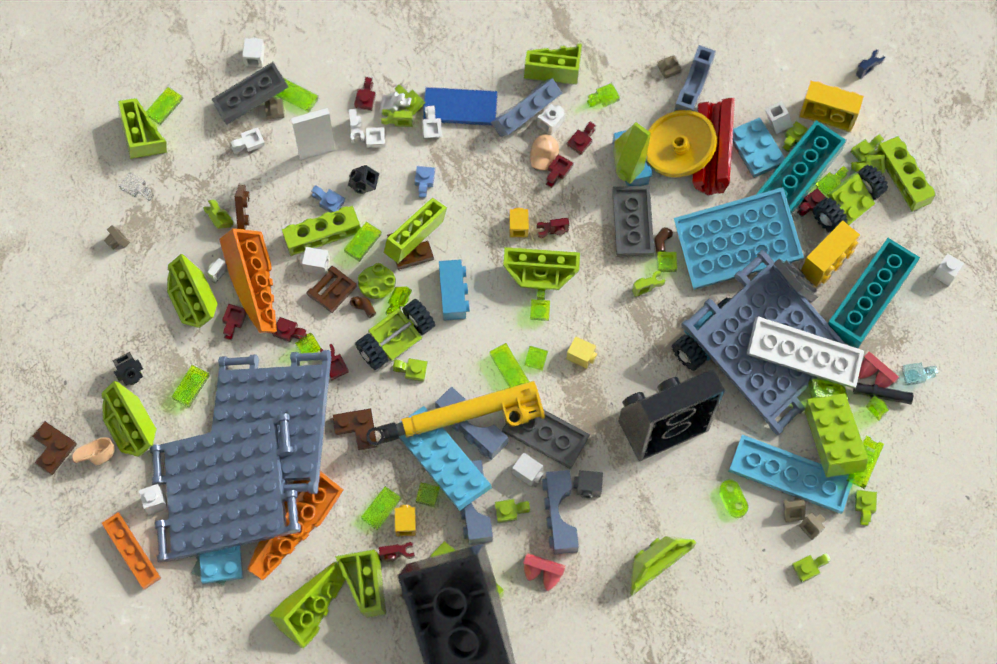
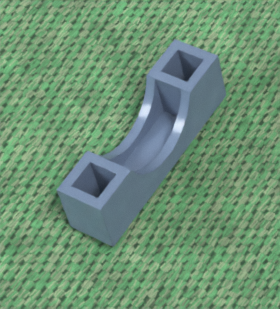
[674,45,716,111]
[491,78,562,137]
[435,386,509,459]
[460,460,493,545]
[542,470,579,555]

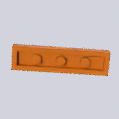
[101,512,161,589]

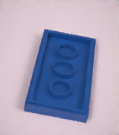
[423,87,498,126]

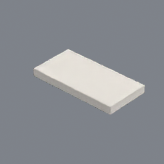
[291,108,335,160]

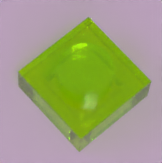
[657,252,677,272]
[295,332,321,353]
[524,346,548,370]
[866,396,889,421]
[415,482,440,507]

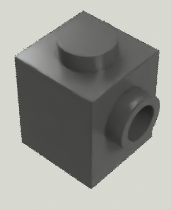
[574,470,603,499]

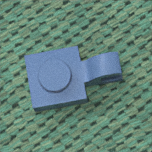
[415,166,435,198]
[311,185,345,213]

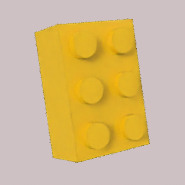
[799,81,864,132]
[801,221,860,287]

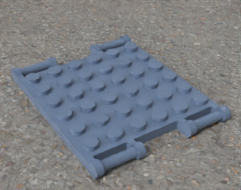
[681,250,846,435]
[211,350,331,494]
[150,414,301,562]

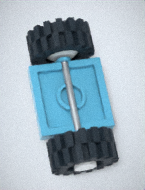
[671,297,731,371]

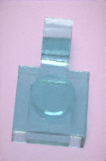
[902,362,938,386]

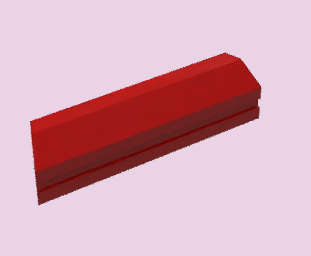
[693,98,735,195]

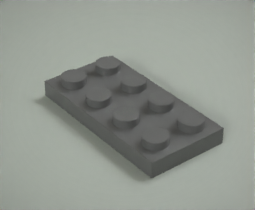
[211,62,289,125]
[612,186,654,257]
[773,258,818,302]
[502,409,590,469]

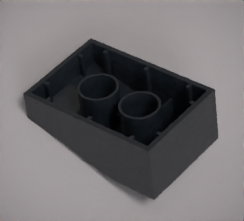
[618,369,725,462]
[397,543,516,664]

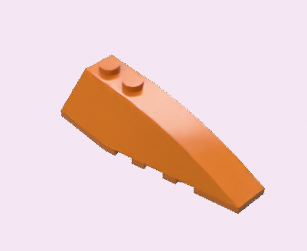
[219,228,277,333]
[247,471,343,580]

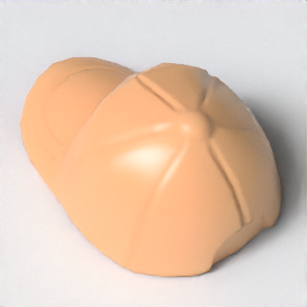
[530,134,559,170]
[72,437,115,466]

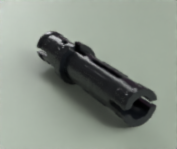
[853,382,914,405]

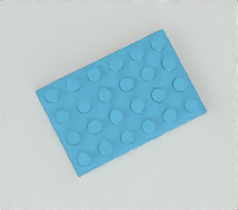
[674,187,804,290]

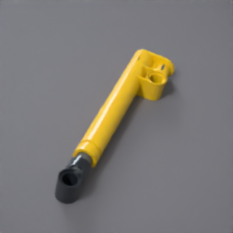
[366,381,545,446]

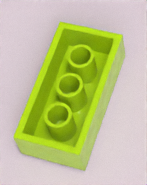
[805,393,868,477]

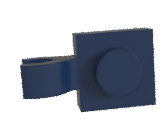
[856,49,885,79]

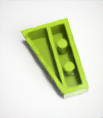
[524,43,582,85]
[118,98,167,159]
[335,549,386,618]

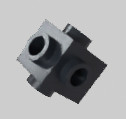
[348,165,380,194]
[112,352,143,386]

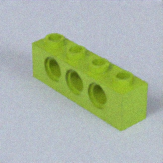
[876,136,936,211]
[281,206,361,256]

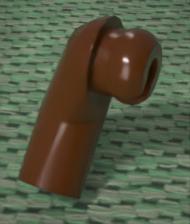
[654,227,673,254]
[350,296,376,318]

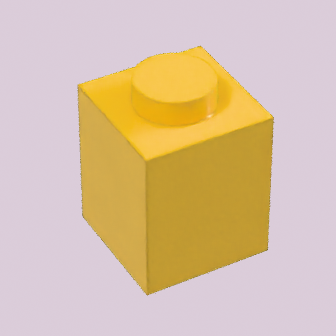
[509,207,529,237]
[395,505,416,537]

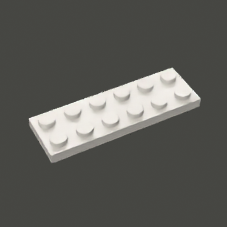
[746,317,864,388]

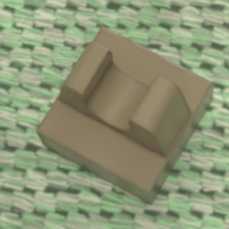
[657,55,682,79]
[265,97,285,120]
[104,225,130,249]
[783,498,806,522]
[799,512,826,540]

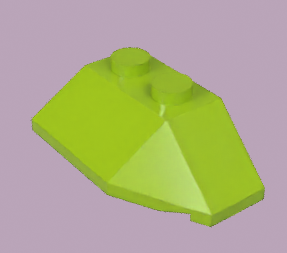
[503,247,580,290]
[167,254,218,328]
[101,381,156,457]
[630,536,696,596]

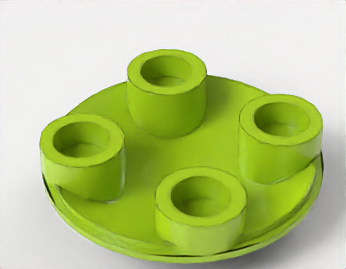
[358,263,396,299]

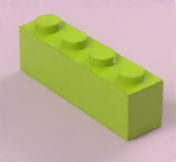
[383,197,447,263]

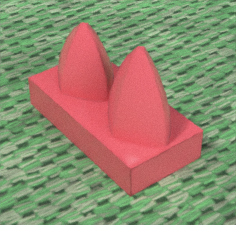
[858,351,899,388]
[524,553,566,591]

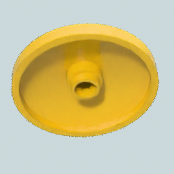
[647,110,717,177]

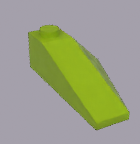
[613,122,651,184]
[269,561,345,649]

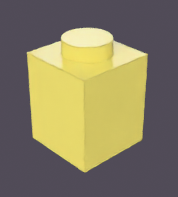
[566,336,597,369]

